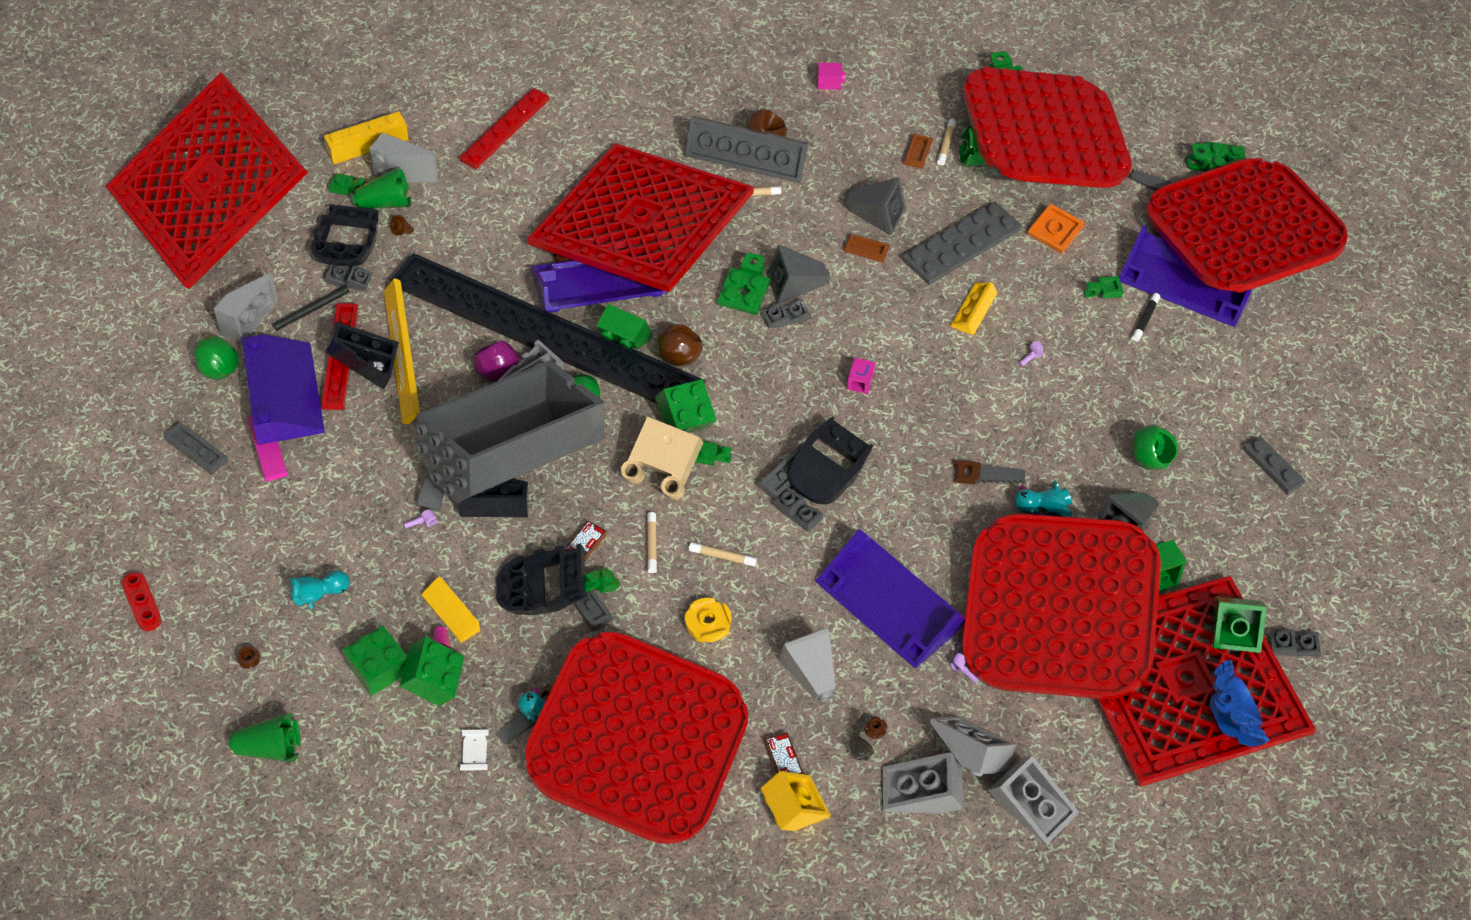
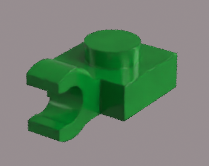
[328,173,365,196]
[1083,276,1124,299]
[695,441,732,466]
[585,568,621,593]

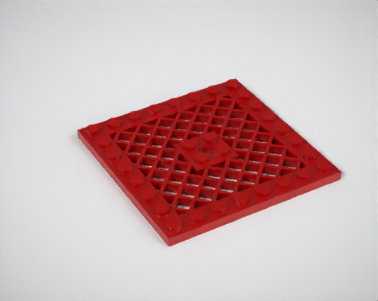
[106,72,308,289]
[527,143,754,292]
[1095,576,1316,787]

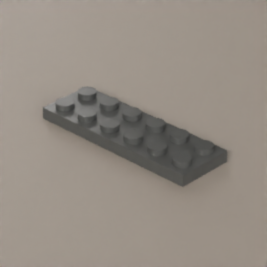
[685,116,808,183]
[902,201,1022,285]

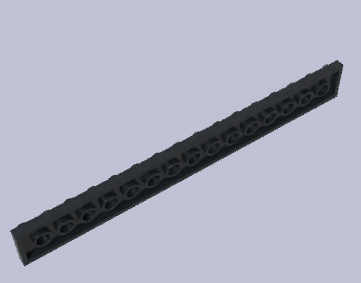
[390,253,705,403]

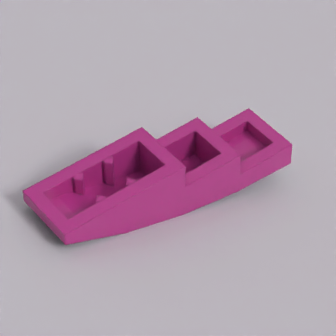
[247,415,288,482]

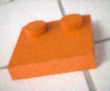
[1028,203,1085,254]

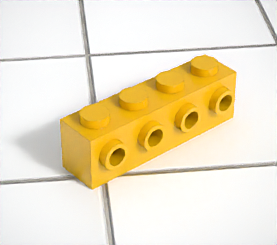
[324,111,409,164]

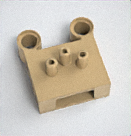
[621,417,704,500]

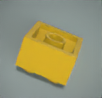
[760,771,831,831]

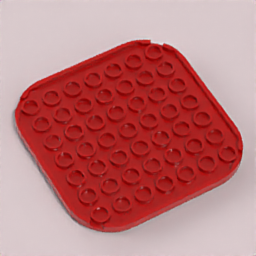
[962,67,1132,188]
[1147,158,1348,292]
[963,514,1161,699]
[524,632,748,844]

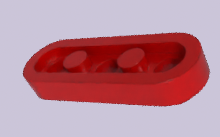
[122,572,162,631]

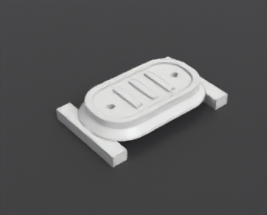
[460,729,489,771]

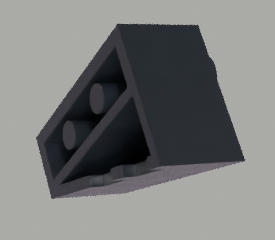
[326,322,399,389]
[458,479,529,517]

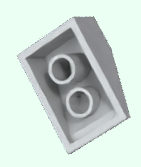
[370,132,438,182]
[214,273,278,344]
[930,716,1016,776]
[883,752,963,814]
[988,755,1079,845]

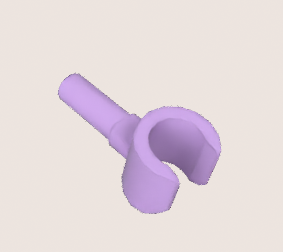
[1019,341,1043,366]
[404,510,438,528]
[951,653,979,683]

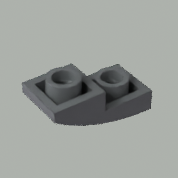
[324,265,373,290]
[762,299,811,328]
[417,473,445,512]
[773,488,823,532]
[1270,629,1321,657]

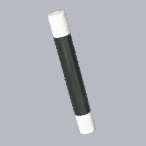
[1131,293,1160,342]

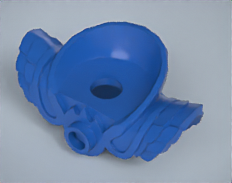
[1209,660,1269,747]

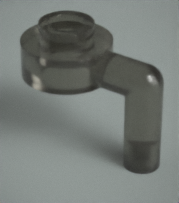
[849,713,875,761]

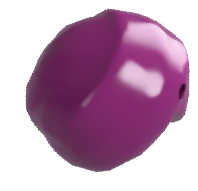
[473,341,519,382]

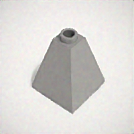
[778,628,835,702]

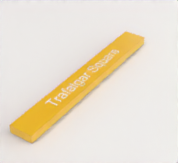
[384,279,420,424]

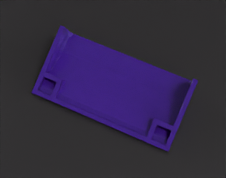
[1119,225,1255,327]
[531,251,669,312]
[242,334,325,445]
[815,529,965,669]

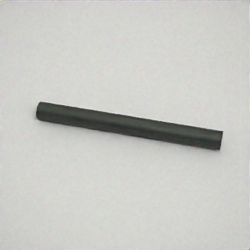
[272,285,350,331]

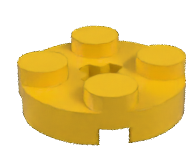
[685,598,732,642]

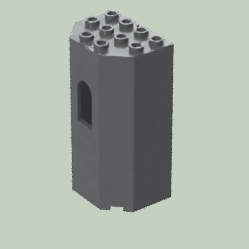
[416,360,605,503]

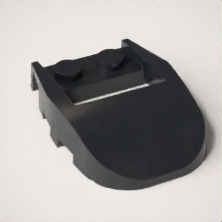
[311,204,379,266]
[787,416,874,505]
[497,543,587,615]

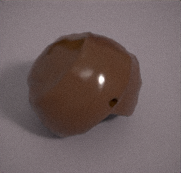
[746,109,787,137]
[657,324,703,366]

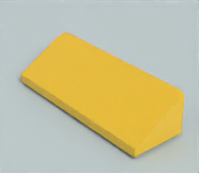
[950,282,997,335]
[421,576,480,643]

